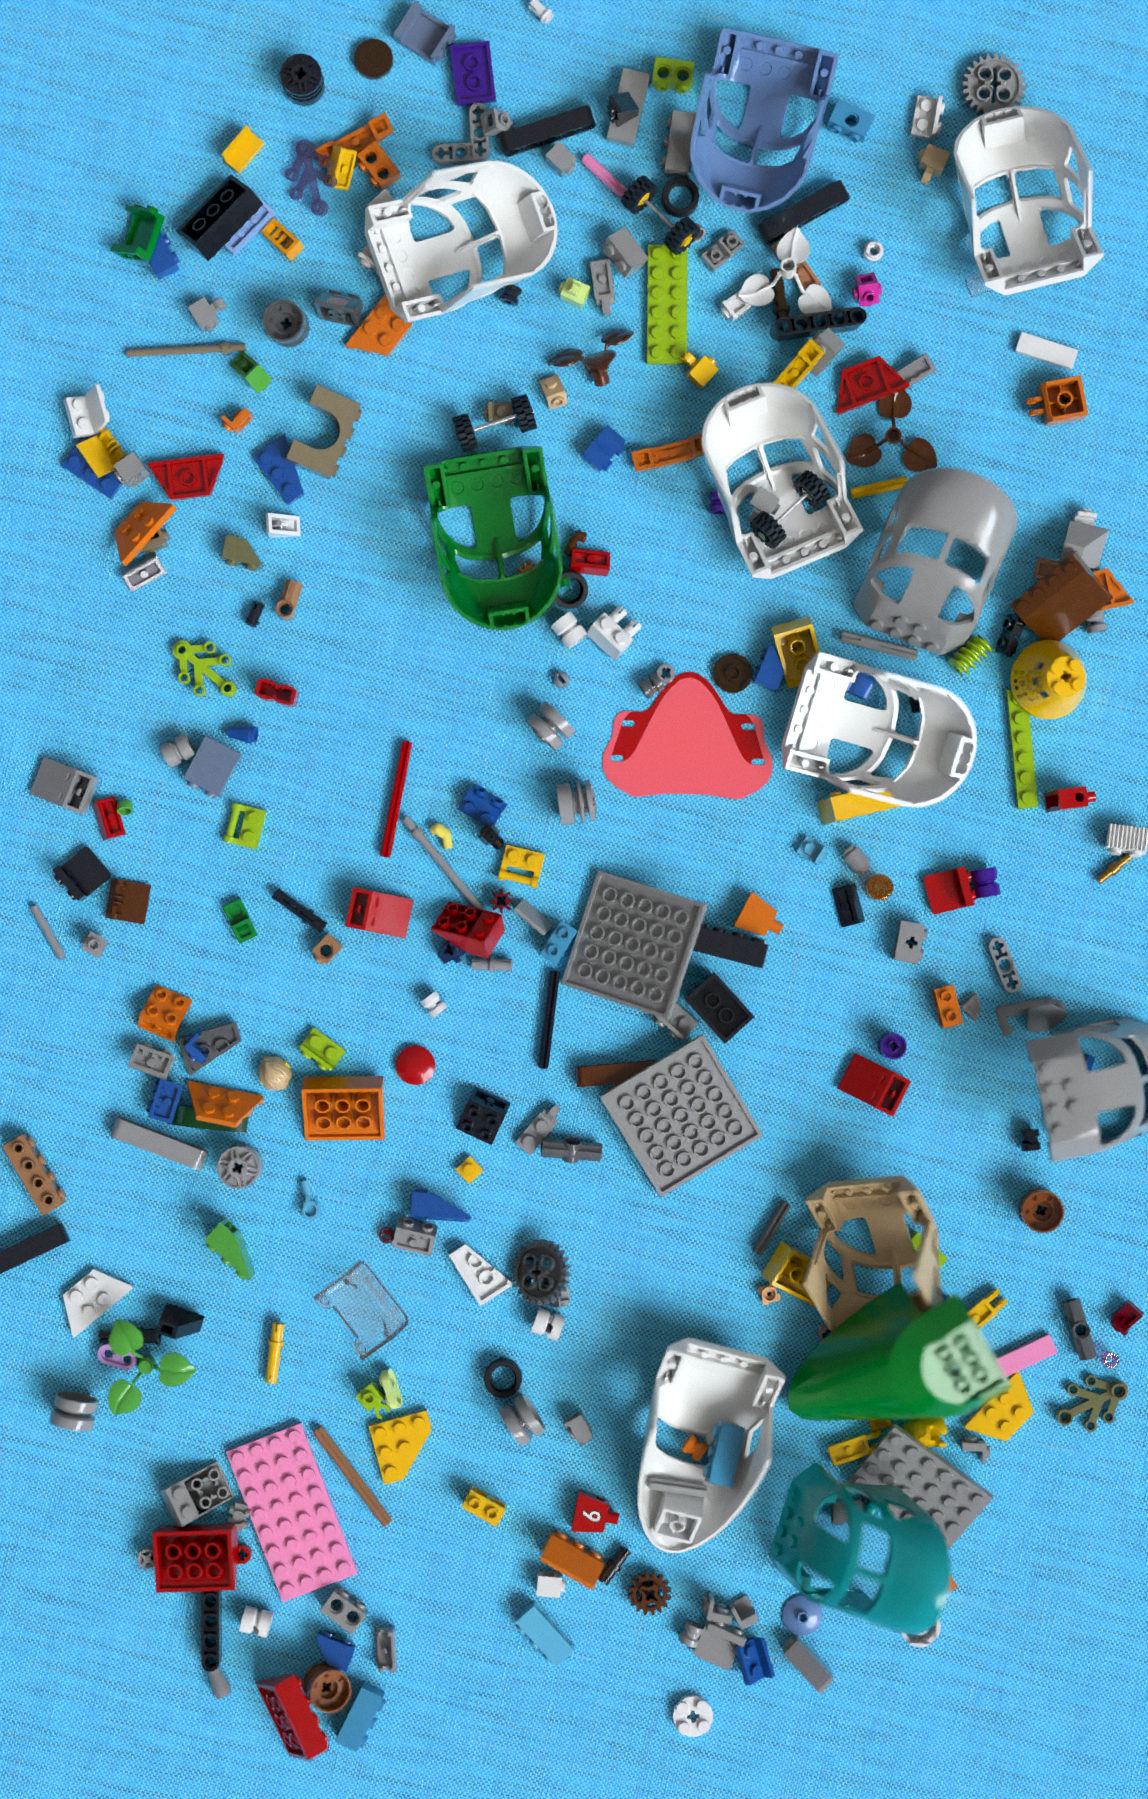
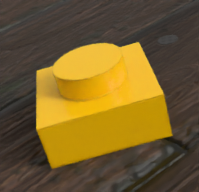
[456,1156,484,1184]

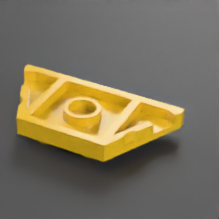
[963,1372,1034,1441]

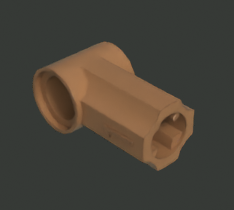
[276,579,303,621]

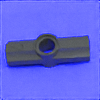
[541,1137,602,1163]
[1062,1298,1097,1361]

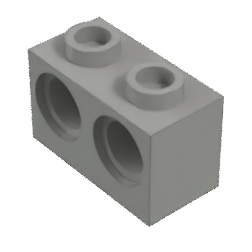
[113,452,151,489]
[320,1587,368,1635]

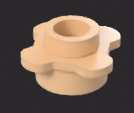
[758,1283,781,1305]

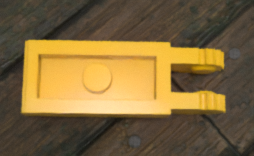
[968,1288,1008,1330]
[827,1430,881,1466]

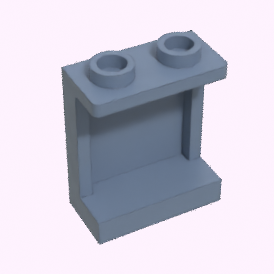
[393,0,456,66]
[183,736,243,799]

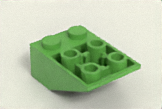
[204,1218,256,1281]

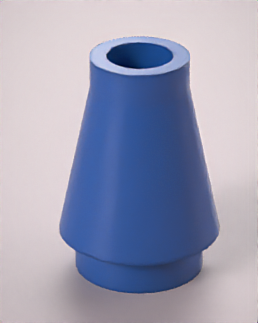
[227,724,258,744]

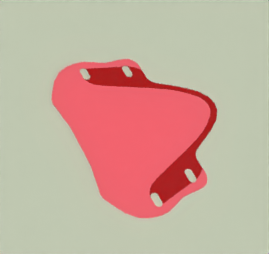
[602,672,773,799]

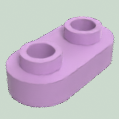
[97,1343,138,1370]

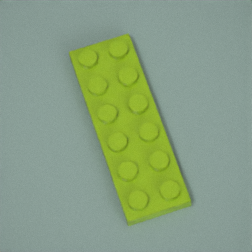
[647,245,688,365]

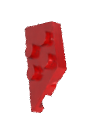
[836,356,910,415]
[148,453,225,501]

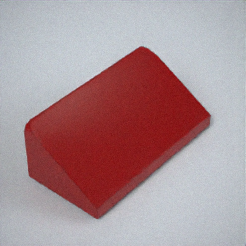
[569,548,610,576]
[92,796,126,841]

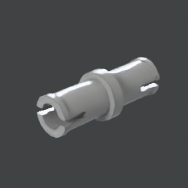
[472,957,513,972]

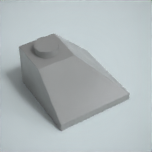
[1059,520,1109,569]

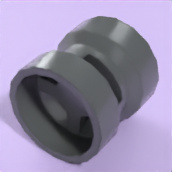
[638,672,665,699]

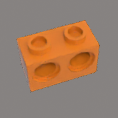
[357,140,401,191]
[931,984,963,1028]

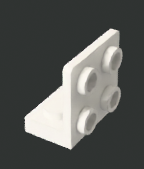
[64,384,109,438]

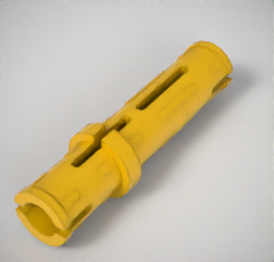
[264,1322,285,1384]

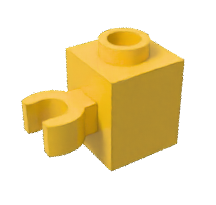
[681,352,719,388]

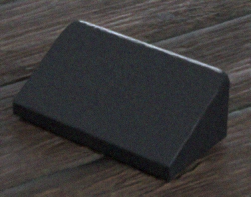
[832,883,865,927]

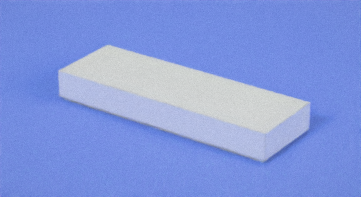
[1015,332,1078,370]

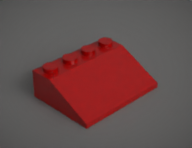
[152,1523,238,1593]
[255,1673,329,1761]

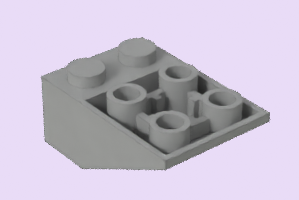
[30,757,100,815]
[159,1461,235,1526]

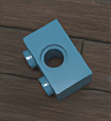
[827,99,875,143]
[540,921,578,965]

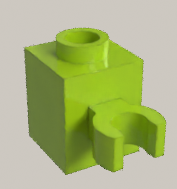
[355,1380,391,1419]

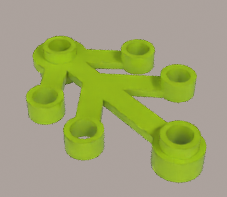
[172,640,237,697]

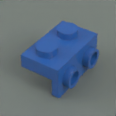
[458,784,507,826]

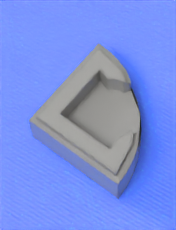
[960,993,980,1021]

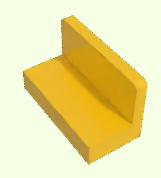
[221,125,265,175]

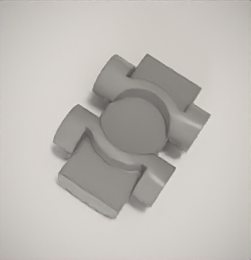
[227,1501,251,1532]

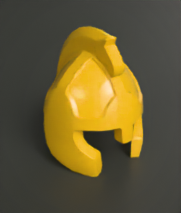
[902,1418,947,1447]

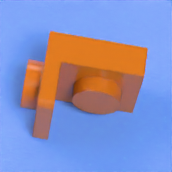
[220,408,254,435]

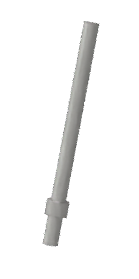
[402,816,484,909]

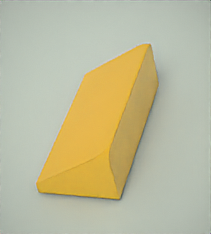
[325,145,358,191]

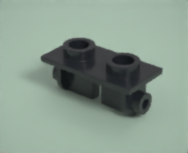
[995,615,1025,657]
[478,823,504,849]

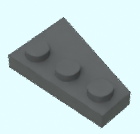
[178,1021,242,1076]

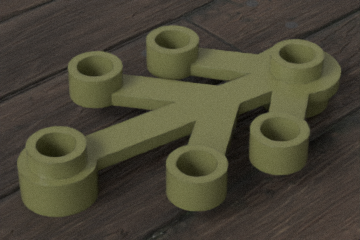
[1056,1374,1128,1432]

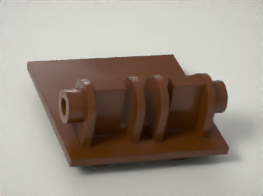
[105,879,151,924]

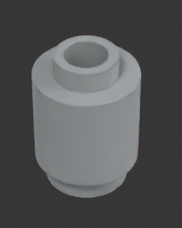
[842,844,871,874]

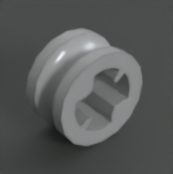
[657,664,675,684]

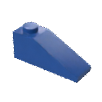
[409,1189,471,1222]

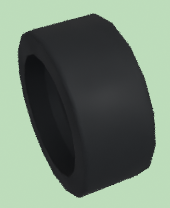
[661,177,699,218]
[554,569,588,609]
[484,1358,522,1398]

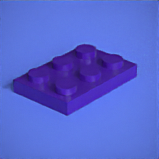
[450,41,496,106]

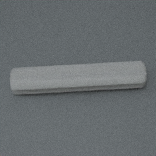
[648,1478,707,1497]

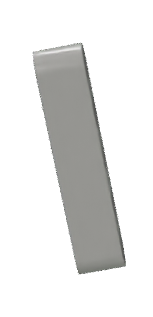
[110,1117,208,1170]

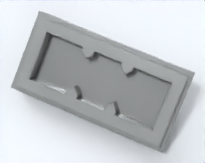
[896,353,936,390]

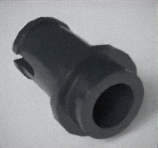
[244,601,265,628]

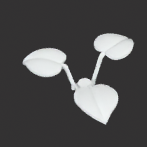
[738,227,832,314]

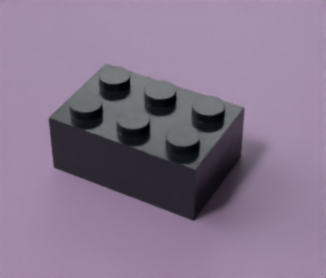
[684,972,755,1043]

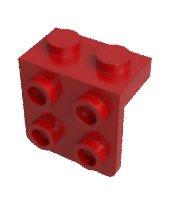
[923,866,976,914]

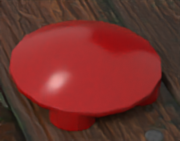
[396,1045,436,1085]

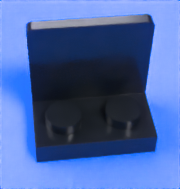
[456,1087,511,1145]

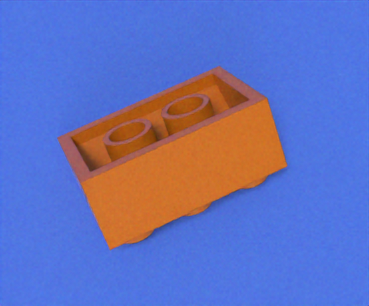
[540,1530,604,1590]

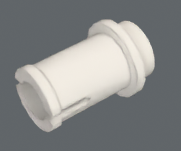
[528,0,554,24]

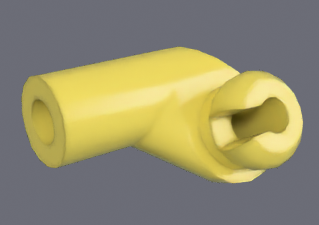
[430,823,453,849]

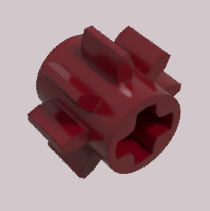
[489,889,514,914]

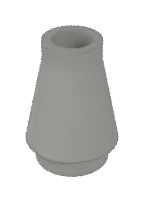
[208,1666,231,1699]

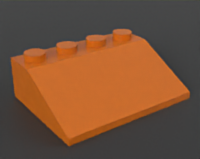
[301,1076,385,1141]

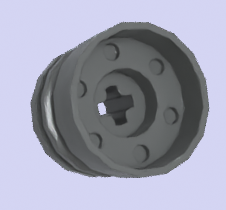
[263,299,309,347]

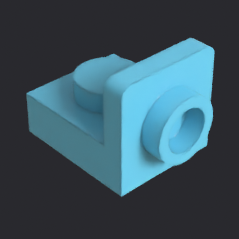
[796,836,828,865]

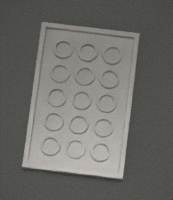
[847,1424,993,1549]

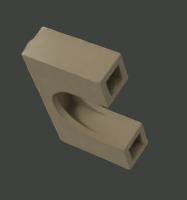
[285,384,362,480]

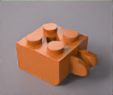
[1026,375,1088,427]

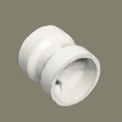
[420,991,448,1018]

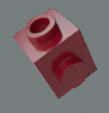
[1110,1300,1144,1336]

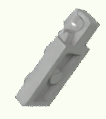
[590,259,615,317]
[515,1104,561,1155]

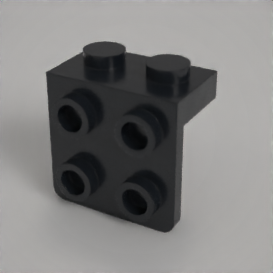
[52,847,111,901]

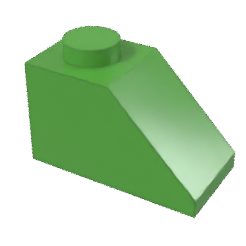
[229,351,272,394]

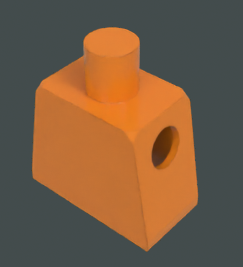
[733,892,784,936]

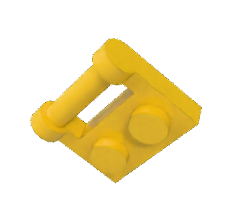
[498,845,545,889]

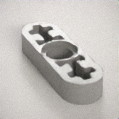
[987,938,1021,993]

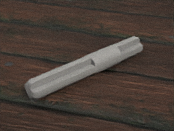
[840,631,918,661]

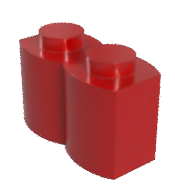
[254,679,299,707]

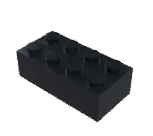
[176,174,263,261]
[693,924,768,968]

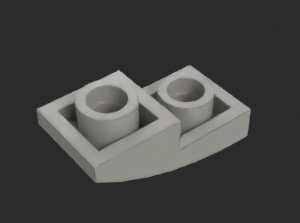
[700,229,745,273]

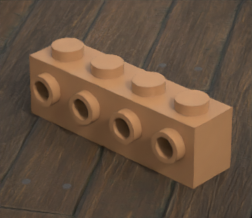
[2,1133,67,1216]

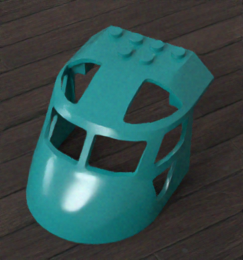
[769,1463,951,1635]

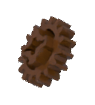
[628,1570,671,1616]

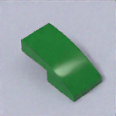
[222,897,258,944]

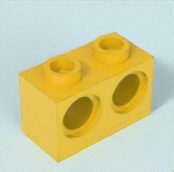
[461,1485,507,1527]

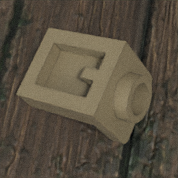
[484,401,513,424]
[142,527,170,554]

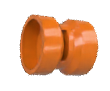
[680,1434,708,1462]

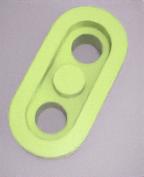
[379,1368,403,1409]

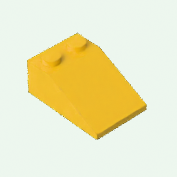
[770,616,820,689]
[761,1241,836,1307]

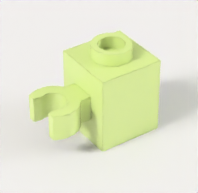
[558,277,590,310]

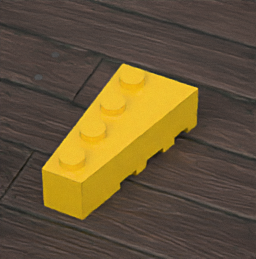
[817,784,903,825]

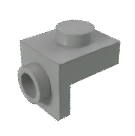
[81,931,108,958]
[960,1436,990,1463]

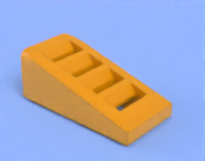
[260,218,304,261]

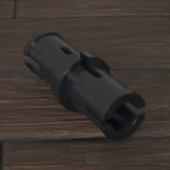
[598,1545,631,1586]

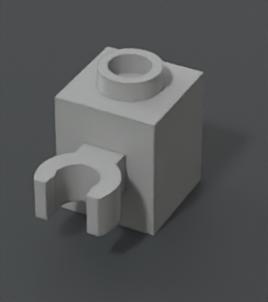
[188,297,227,332]
[748,486,781,522]

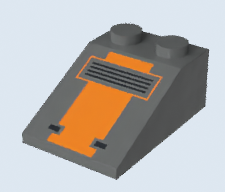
[314,290,364,328]

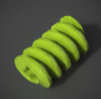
[948,635,993,677]

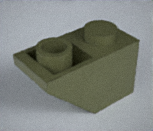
[221,534,263,571]

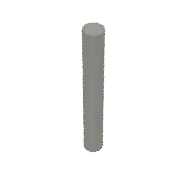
[30,905,66,960]

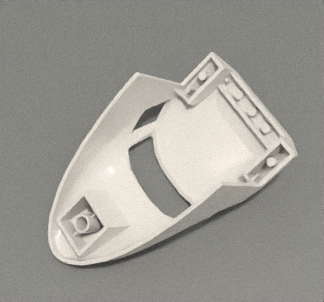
[638,1337,785,1553]

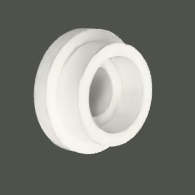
[864,241,884,262]

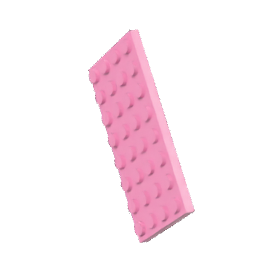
[226,1422,358,1602]

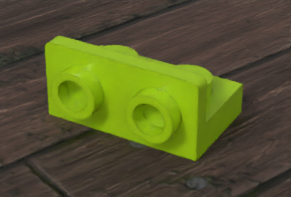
[299,1027,346,1071]

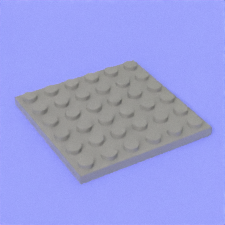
[561,870,707,1020]
[599,1034,763,1197]

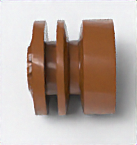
[1019,1188,1064,1233]
[302,1662,351,1713]

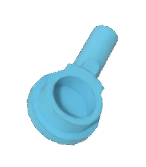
[301,1180,321,1220]

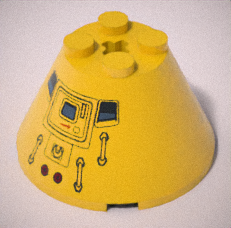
[1010,640,1087,720]

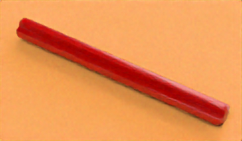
[380,741,412,858]

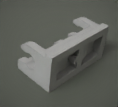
[375,1626,397,1673]

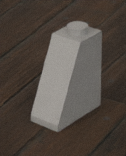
[782,1635,834,1694]

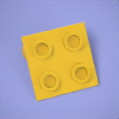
[76,427,127,478]

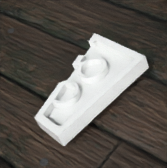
[448,1244,514,1306]

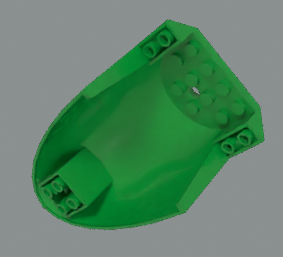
[787,1282,1011,1421]

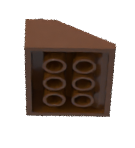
[1010,552,1114,641]

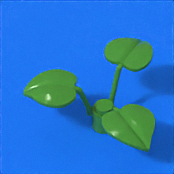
[108,1319,196,1415]

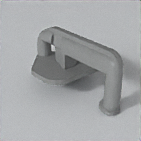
[996,998,1068,1036]

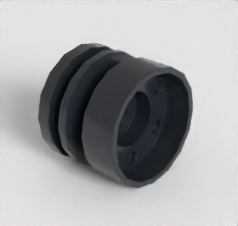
[280,54,325,106]

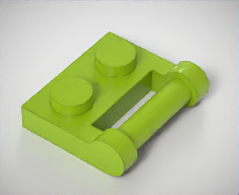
[222,802,267,850]

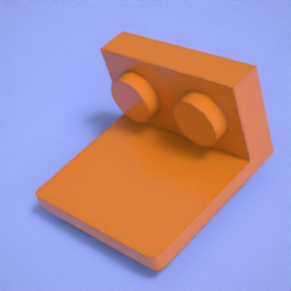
[138,985,192,1042]

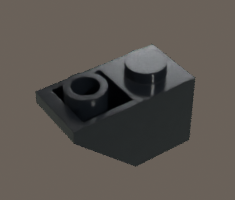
[606,92,639,127]
[156,1303,205,1339]

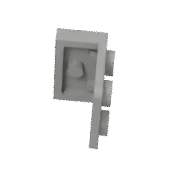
[693,1620,746,1670]

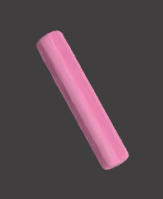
[581,153,628,200]

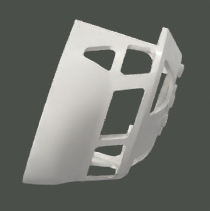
[954,106,1103,296]
[364,161,558,323]
[702,383,863,579]
[781,652,977,807]

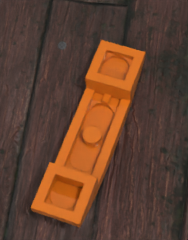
[315,112,394,168]
[631,434,705,472]

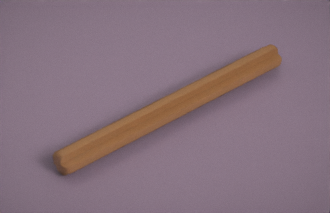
[313,1426,392,1527]

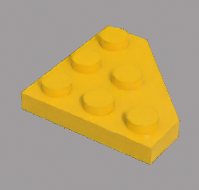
[369,1409,432,1485]

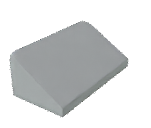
[121,552,166,592]
[514,900,553,936]

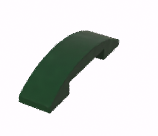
[167,1105,249,1133]

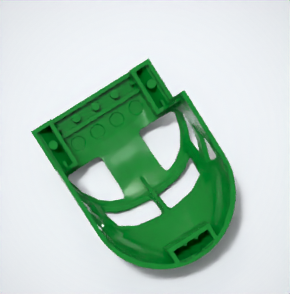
[423,446,562,630]

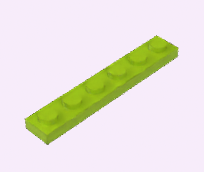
[1006,690,1038,809]

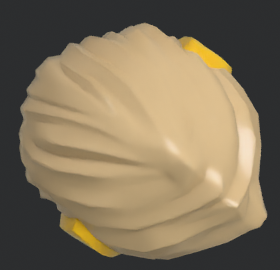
[258,1056,292,1091]

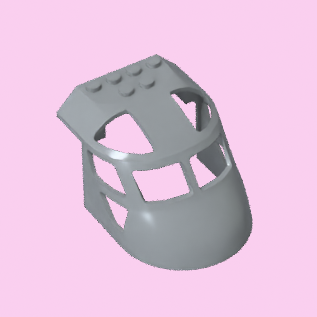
[853,468,1017,655]
[1025,1018,1148,1162]

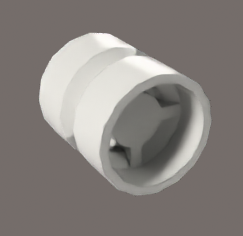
[551,611,588,649]
[531,1307,566,1342]
[239,1605,274,1638]

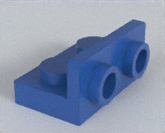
[147,1079,184,1124]
[734,1637,775,1685]

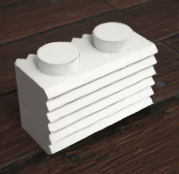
[1105,823,1148,858]

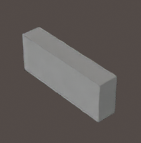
[607,68,650,148]

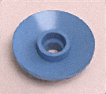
[782,1595,822,1636]

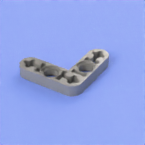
[432,103,490,165]

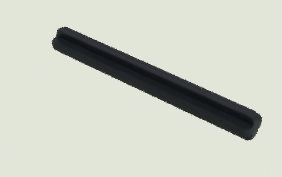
[538,970,560,1069]

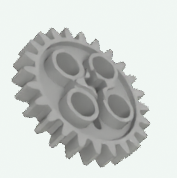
[961,53,1026,115]

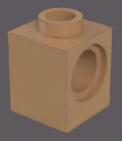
[312,933,344,965]

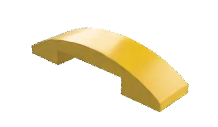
[772,338,825,389]

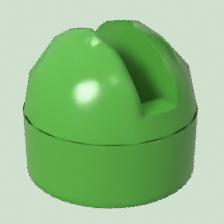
[117,799,133,816]

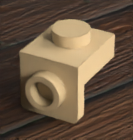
[539,374,568,410]

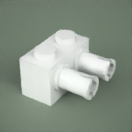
[587,605,641,661]

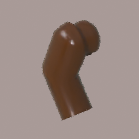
[564,530,587,556]

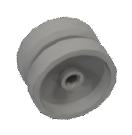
[525,701,576,751]
[49,1391,99,1431]
[499,1393,546,1446]

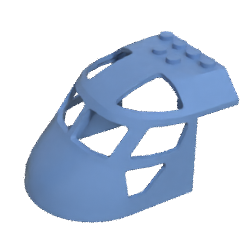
[690,27,839,212]

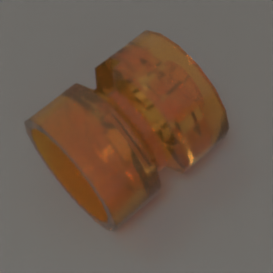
[864,874,893,901]

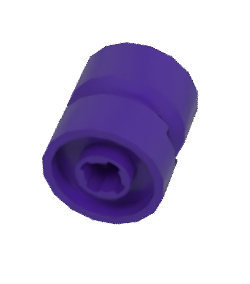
[970,867,1001,899]
[878,1033,907,1059]

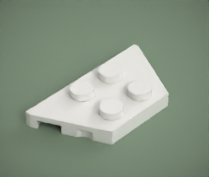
[63,1269,134,1337]

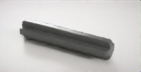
[753,1201,790,1255]

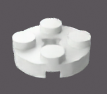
[673,1694,713,1737]

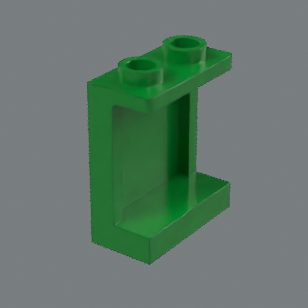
[110,204,165,262]

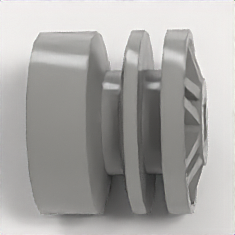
[556,780,597,825]
[217,1144,263,1189]

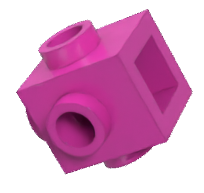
[852,272,882,307]

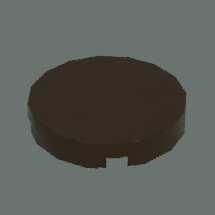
[354,39,393,80]
[713,654,753,693]

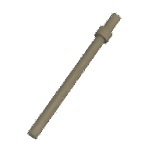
[127,342,246,357]

